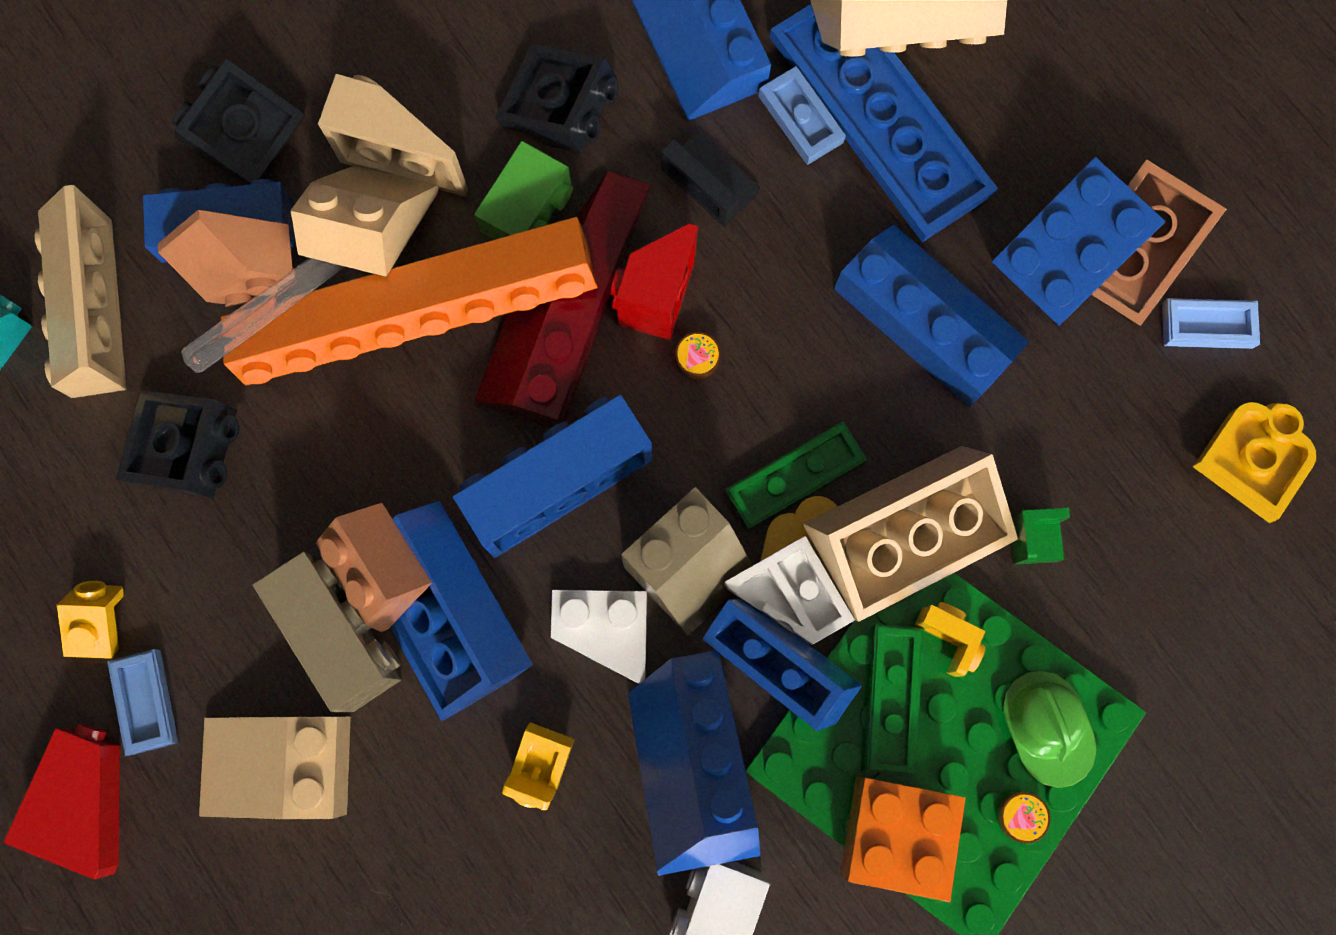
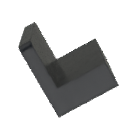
[661,132,760,228]

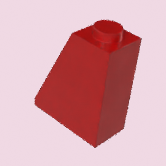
[3,722,120,880]

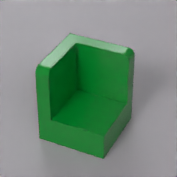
[1010,508,1070,565]

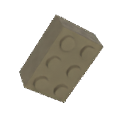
[252,552,402,712]

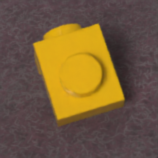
[57,581,124,658]
[914,602,986,677]
[502,722,575,810]

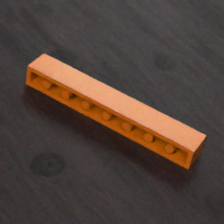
[221,217,598,386]

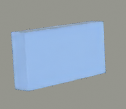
[1162,298,1260,349]

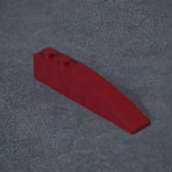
[475,171,650,428]

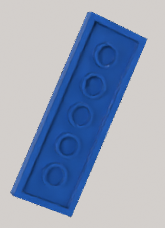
[769,4,998,243]

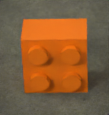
[840,775,966,902]

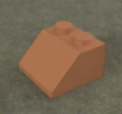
[157,210,293,311]
[315,503,432,632]

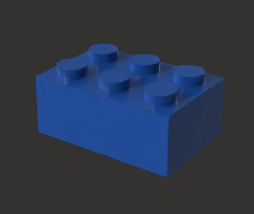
[992,157,1166,326]

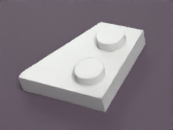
[724,536,855,645]
[551,590,647,684]

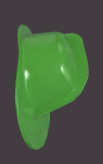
[1003,671,1097,788]

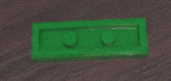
[724,421,867,531]
[864,624,924,776]

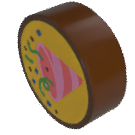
[675,332,721,380]
[997,791,1051,843]

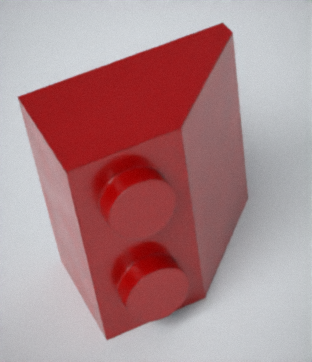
[611,224,698,340]

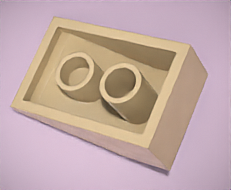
[318,74,468,197]
[291,165,439,277]
[199,717,351,819]

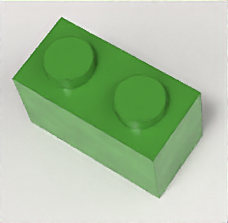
[474,141,573,240]

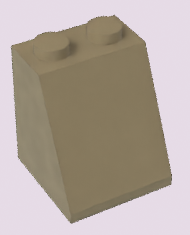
[621,487,752,636]

